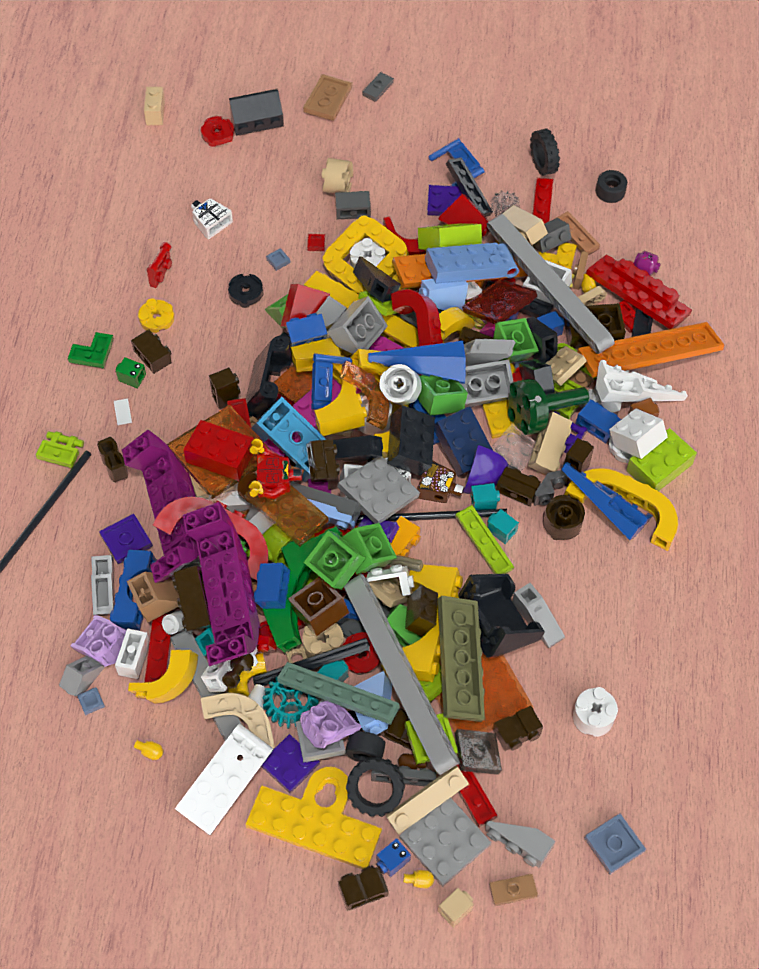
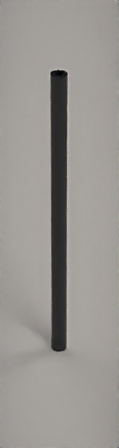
[0,450,92,573]
[356,508,507,523]

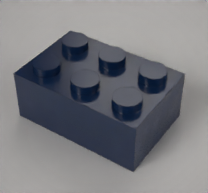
[434,406,493,476]

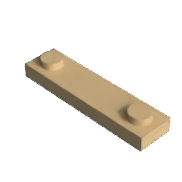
[385,766,469,835]

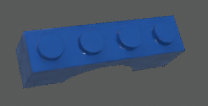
[110,550,157,631]

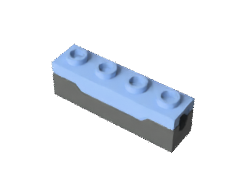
[278,482,362,530]

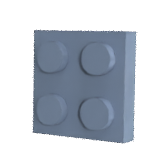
[584,813,646,874]

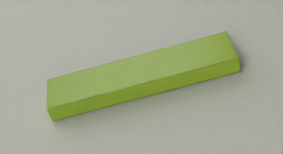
[455,505,514,574]

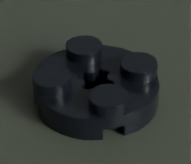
[228,274,264,308]

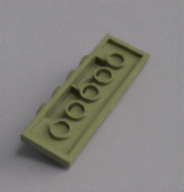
[438,596,485,722]

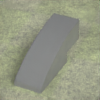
[91,555,114,615]

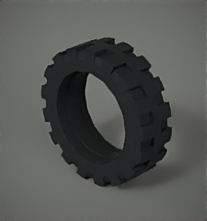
[530,128,560,176]
[346,756,405,817]

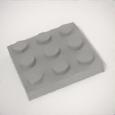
[337,457,420,524]
[399,797,492,887]

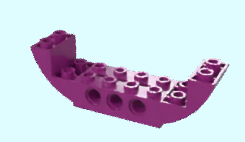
[122,429,199,583]
[183,502,260,667]

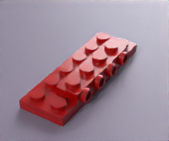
[586,254,692,329]

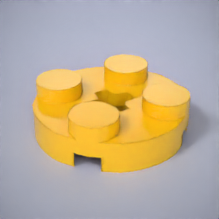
[138,298,175,333]

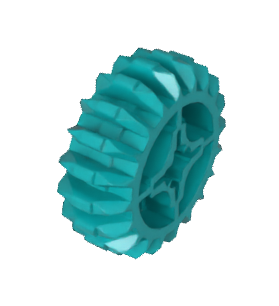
[263,676,319,729]

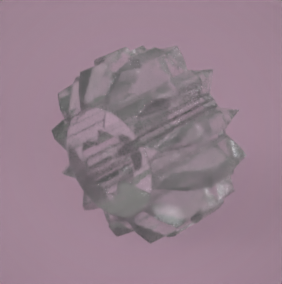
[491,190,520,217]

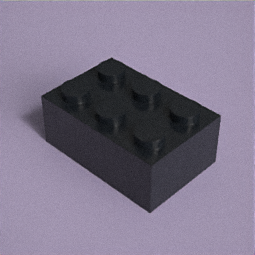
[387,405,435,475]

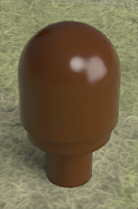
[397,753,427,770]

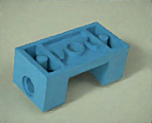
[250,397,326,482]

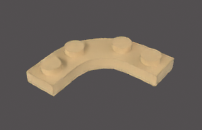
[201,693,275,748]

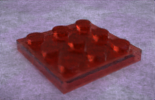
[462,278,538,325]

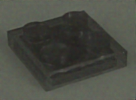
[454,729,502,775]

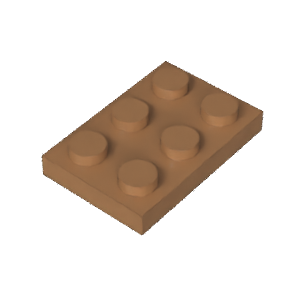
[303,74,352,121]

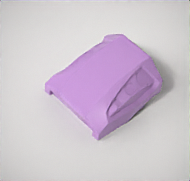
[70,615,126,667]
[300,701,361,748]

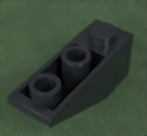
[353,256,401,303]

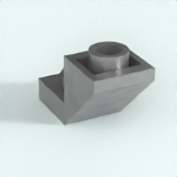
[533,470,568,506]

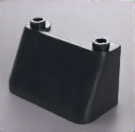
[246,336,292,420]
[458,573,545,658]

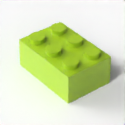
[418,224,482,251]
[626,428,697,491]

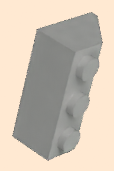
[327,296,388,354]

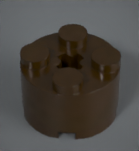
[543,495,585,540]

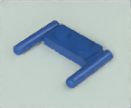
[428,138,485,186]
[311,353,352,410]

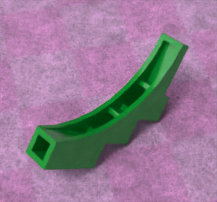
[263,526,344,653]

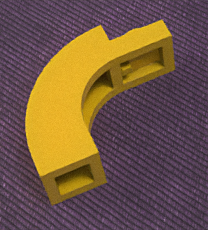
[439,307,475,340]
[128,650,198,703]

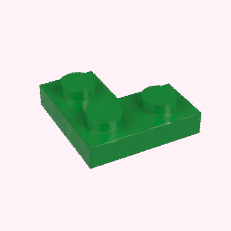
[68,332,114,368]

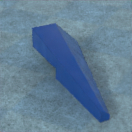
[368,341,466,384]
[561,462,653,540]

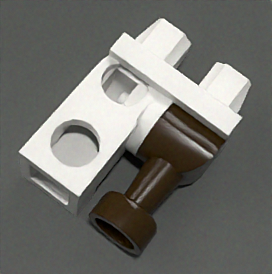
[201,648,258,692]

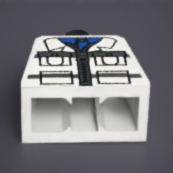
[191,199,233,240]

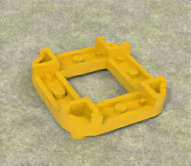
[322,215,409,295]

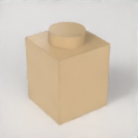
[438,888,474,928]

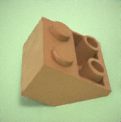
[127,572,179,622]

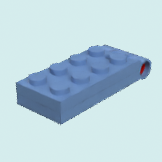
[425,243,519,284]

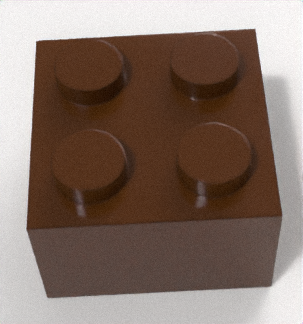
[288,576,350,637]

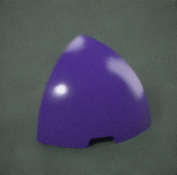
[463,445,508,494]

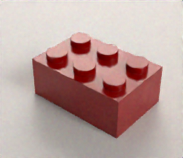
[183,420,254,481]

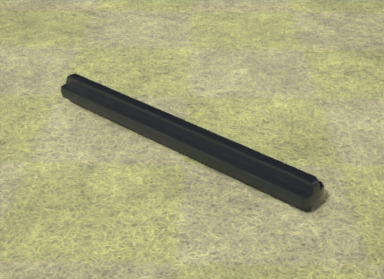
[253,638,370,686]

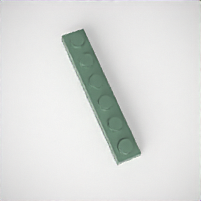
[277,662,400,724]

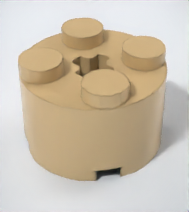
[322,158,353,194]
[303,623,344,666]

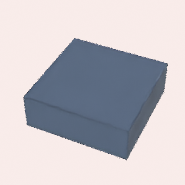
[266,248,290,271]
[77,687,105,715]

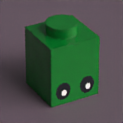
[115,357,146,389]

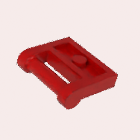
[147,242,172,288]

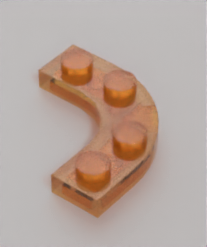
[339,360,389,430]

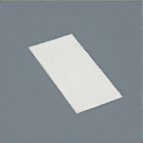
[114,399,132,425]

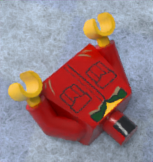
[249,439,302,500]

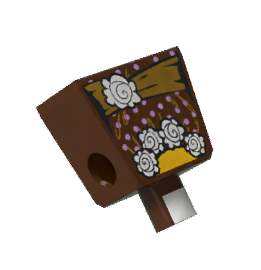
[417,461,464,503]

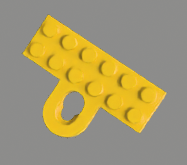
[245,767,382,869]

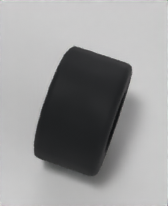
[595,170,628,203]
[345,731,386,762]

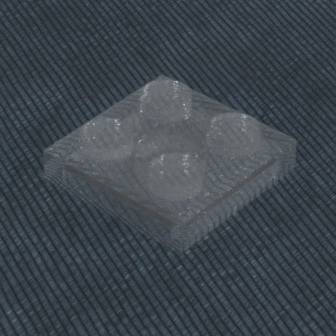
[492,423,535,471]

